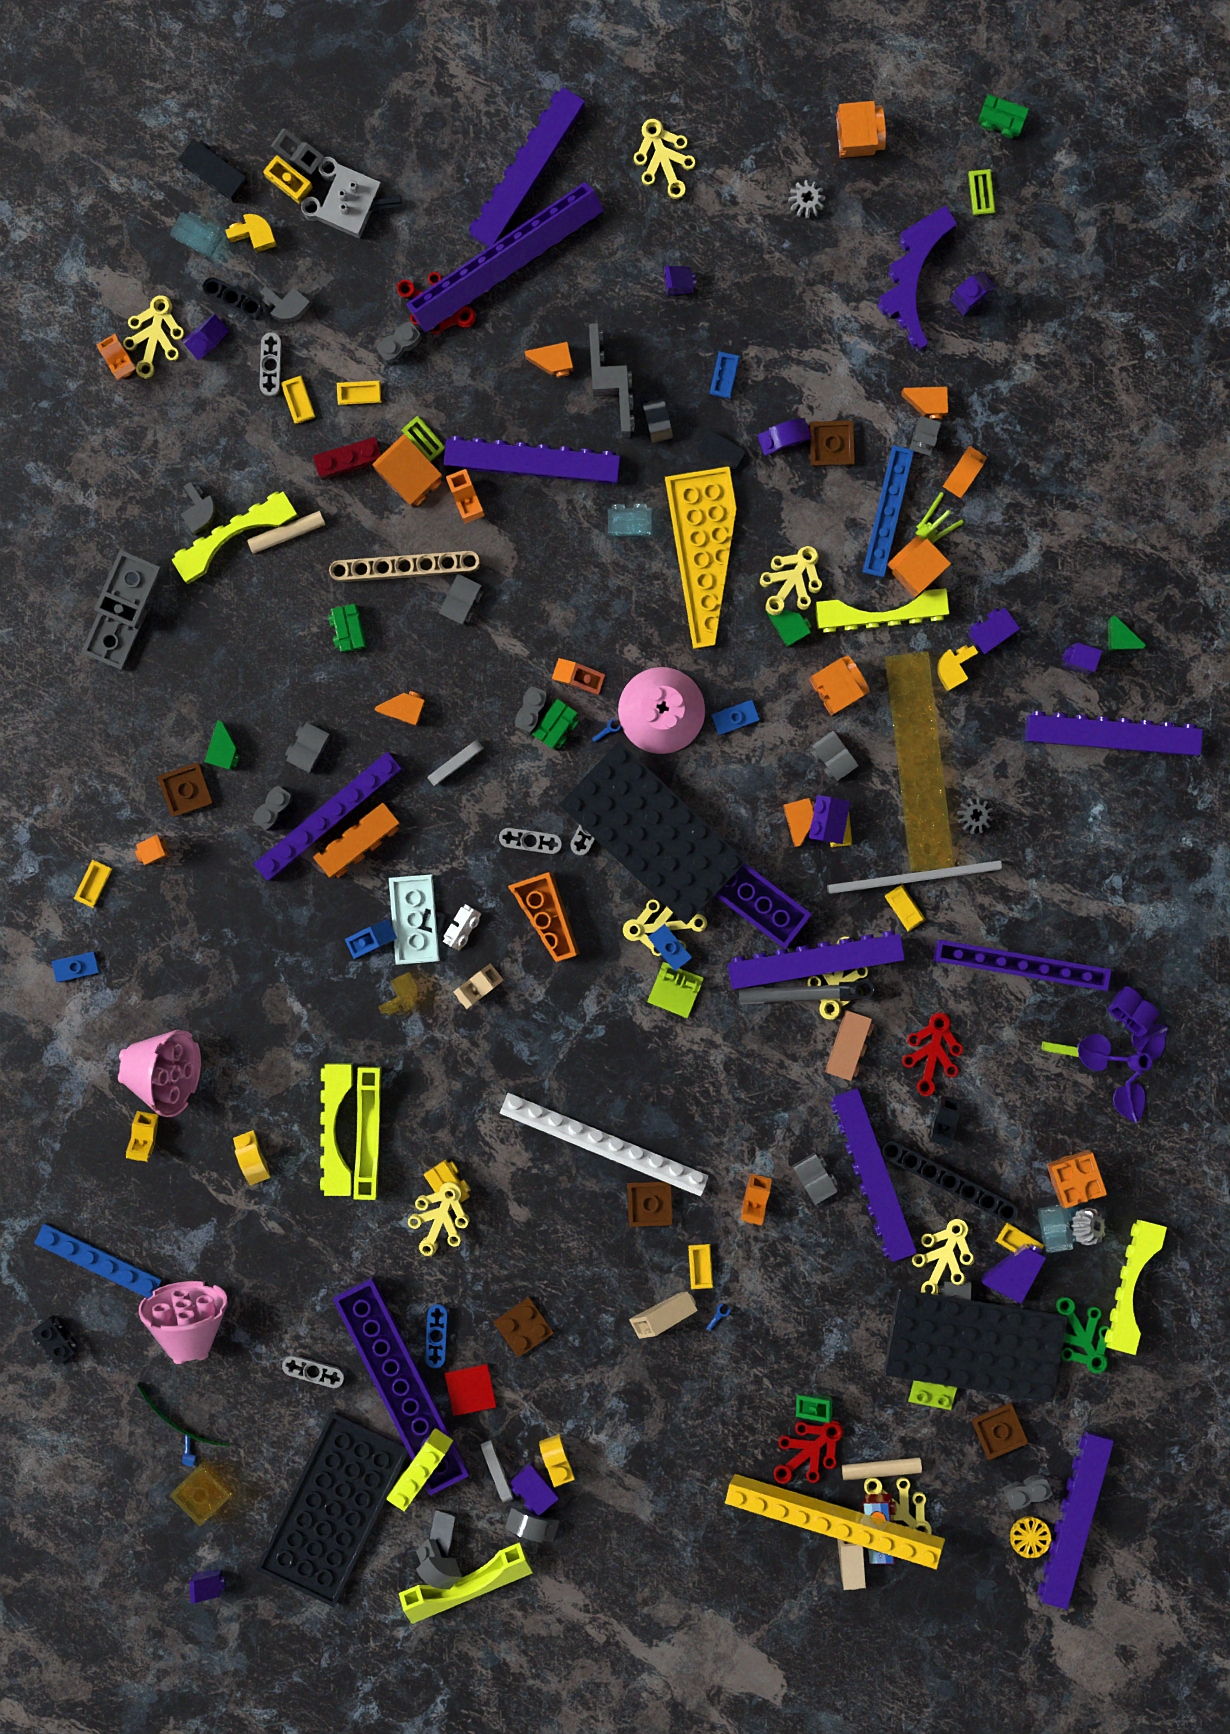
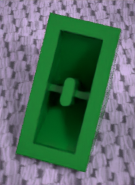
[1108,615,1146,651]
[796,1395,832,1423]

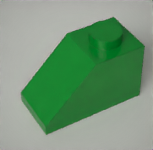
[765,606,812,647]
[204,720,240,770]

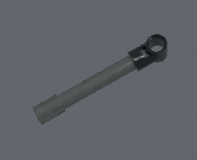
[739,980,875,1005]

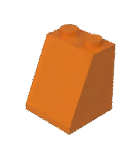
[372,434,443,507]

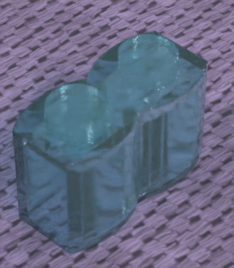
[1037,1205,1076,1253]

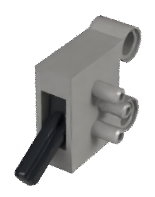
[301,157,403,239]

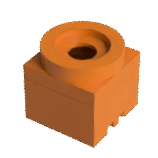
[836,101,886,158]
[887,534,951,598]
[809,655,870,716]
[1046,1150,1107,1209]

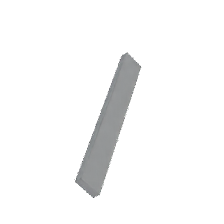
[827,861,1002,894]

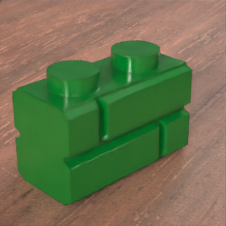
[977,94,1029,138]
[328,604,367,653]
[532,699,579,750]

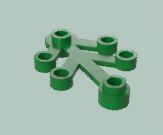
[1056,1297,1110,1374]

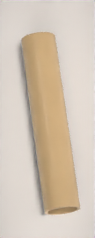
[247,511,326,554]
[842,1458,922,1480]

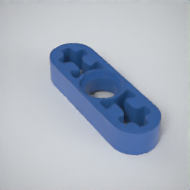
[425,1303,448,1368]

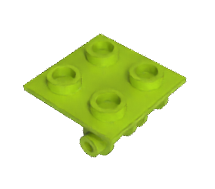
[647,962,703,1018]
[908,1381,957,1410]

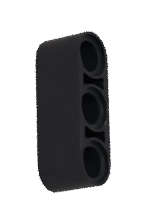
[202,277,263,320]

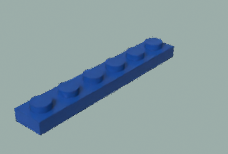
[862,445,914,578]
[34,1223,162,1298]

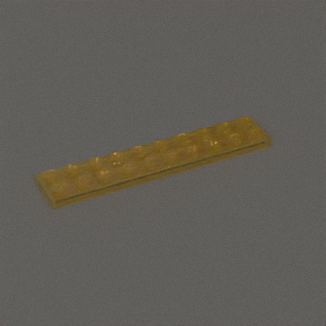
[884,651,954,872]

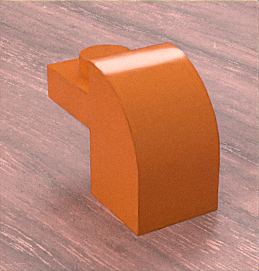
[97,334,136,380]
[943,446,987,498]
[446,469,485,524]
[741,1174,772,1225]

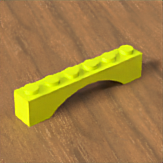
[172,491,299,584]
[815,588,949,633]
[320,1063,353,1196]
[354,1066,382,1200]
[1105,1220,1167,1355]
[399,1542,533,1624]

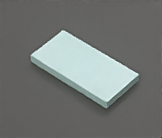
[389,875,440,965]

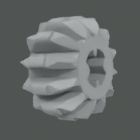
[788,180,825,218]
[1071,1208,1106,1245]

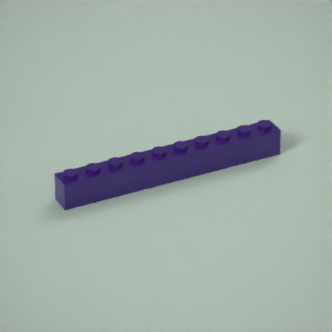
[406,182,604,332]

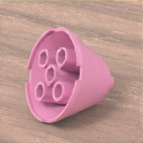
[618,667,705,754]
[118,1030,201,1117]
[139,1281,227,1364]

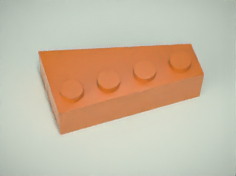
[313,803,401,878]
[508,872,580,962]

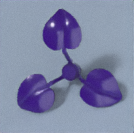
[1078,1024,1168,1123]

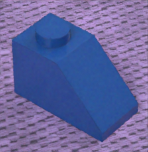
[345,919,397,959]

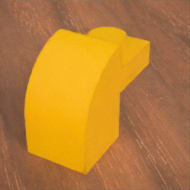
[225,214,277,253]
[937,645,978,691]
[126,1111,158,1162]
[233,1131,270,1186]
[539,1434,575,1487]

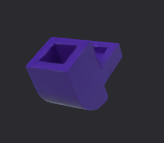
[757,418,812,456]

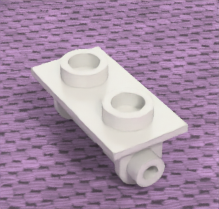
[443,904,481,951]

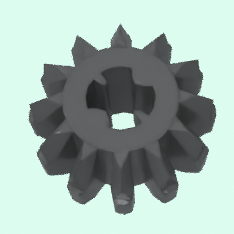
[957,797,994,834]

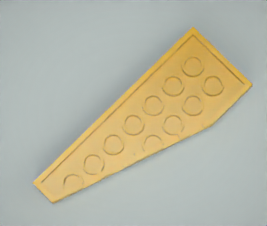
[665,467,736,649]

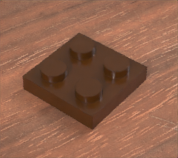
[809,420,855,466]
[157,762,213,818]
[627,1181,672,1227]
[493,1297,554,1358]
[971,1402,1028,1460]

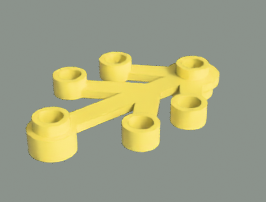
[634,119,695,199]
[123,296,184,379]
[760,546,822,615]
[623,900,707,956]
[807,937,868,1020]
[408,1182,470,1256]
[912,1219,974,1294]
[864,1477,932,1534]

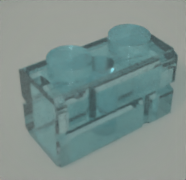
[170,211,222,258]
[608,504,652,536]

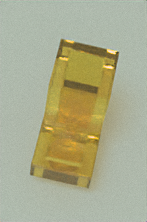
[378,971,419,1016]

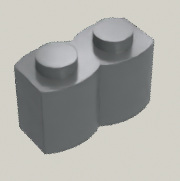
[376,322,422,365]
[439,574,484,625]
[515,686,547,733]
[285,722,331,774]
[811,731,859,781]
[252,786,293,830]
[792,1153,838,1205]
[1003,1474,1052,1509]

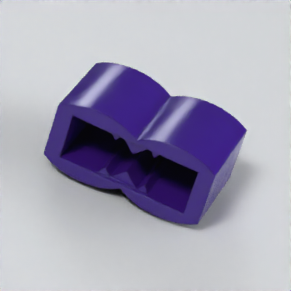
[1107,986,1159,1037]

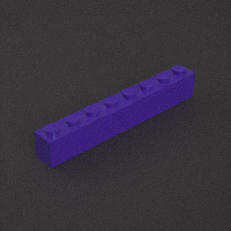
[469,87,585,248]
[444,436,620,485]
[1024,711,1203,756]
[253,752,403,881]
[728,930,905,989]
[933,939,1111,991]
[830,1088,917,1262]
[1037,1430,1114,1610]

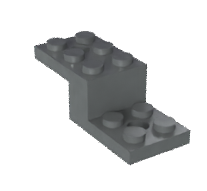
[589,323,635,438]
[81,550,161,670]

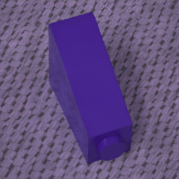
[950,271,996,316]
[981,1243,1046,1303]

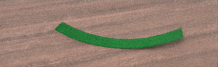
[137,1382,232,1447]

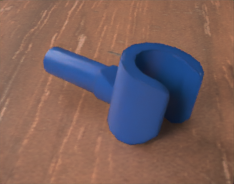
[592,719,621,743]
[706,1303,730,1331]
[182,1435,196,1467]

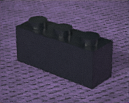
[178,139,248,203]

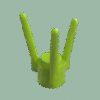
[915,492,964,544]

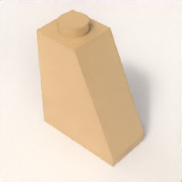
[629,1291,698,1339]
[837,1539,866,1590]

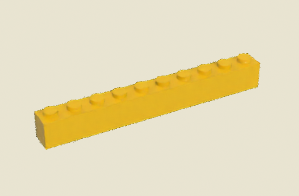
[725,1474,945,1569]

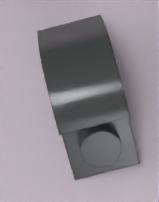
[271,129,324,174]
[260,286,312,323]
[910,416,941,456]
[181,482,216,535]
[505,1507,559,1543]
[416,1539,462,1589]

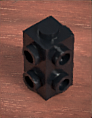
[32,1315,78,1366]

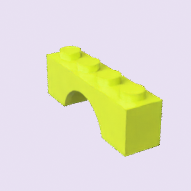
[386,1428,453,1511]

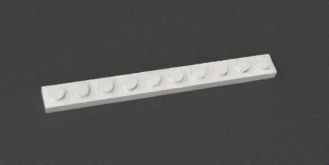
[500,1093,708,1196]

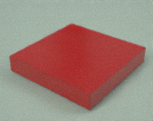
[445,1363,496,1416]

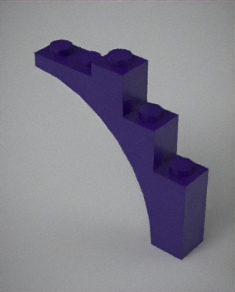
[877,205,957,351]

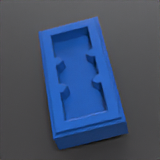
[709,351,740,399]
[711,700,759,735]
[648,924,692,971]
[51,951,100,982]

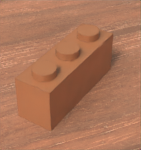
[825,1010,874,1081]

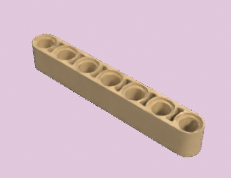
[329,551,480,582]

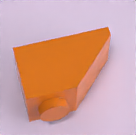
[525,342,573,378]
[902,387,948,420]
[552,658,605,695]
[375,691,426,726]
[783,798,815,847]
[135,835,171,865]

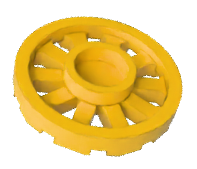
[1010,1516,1051,1558]

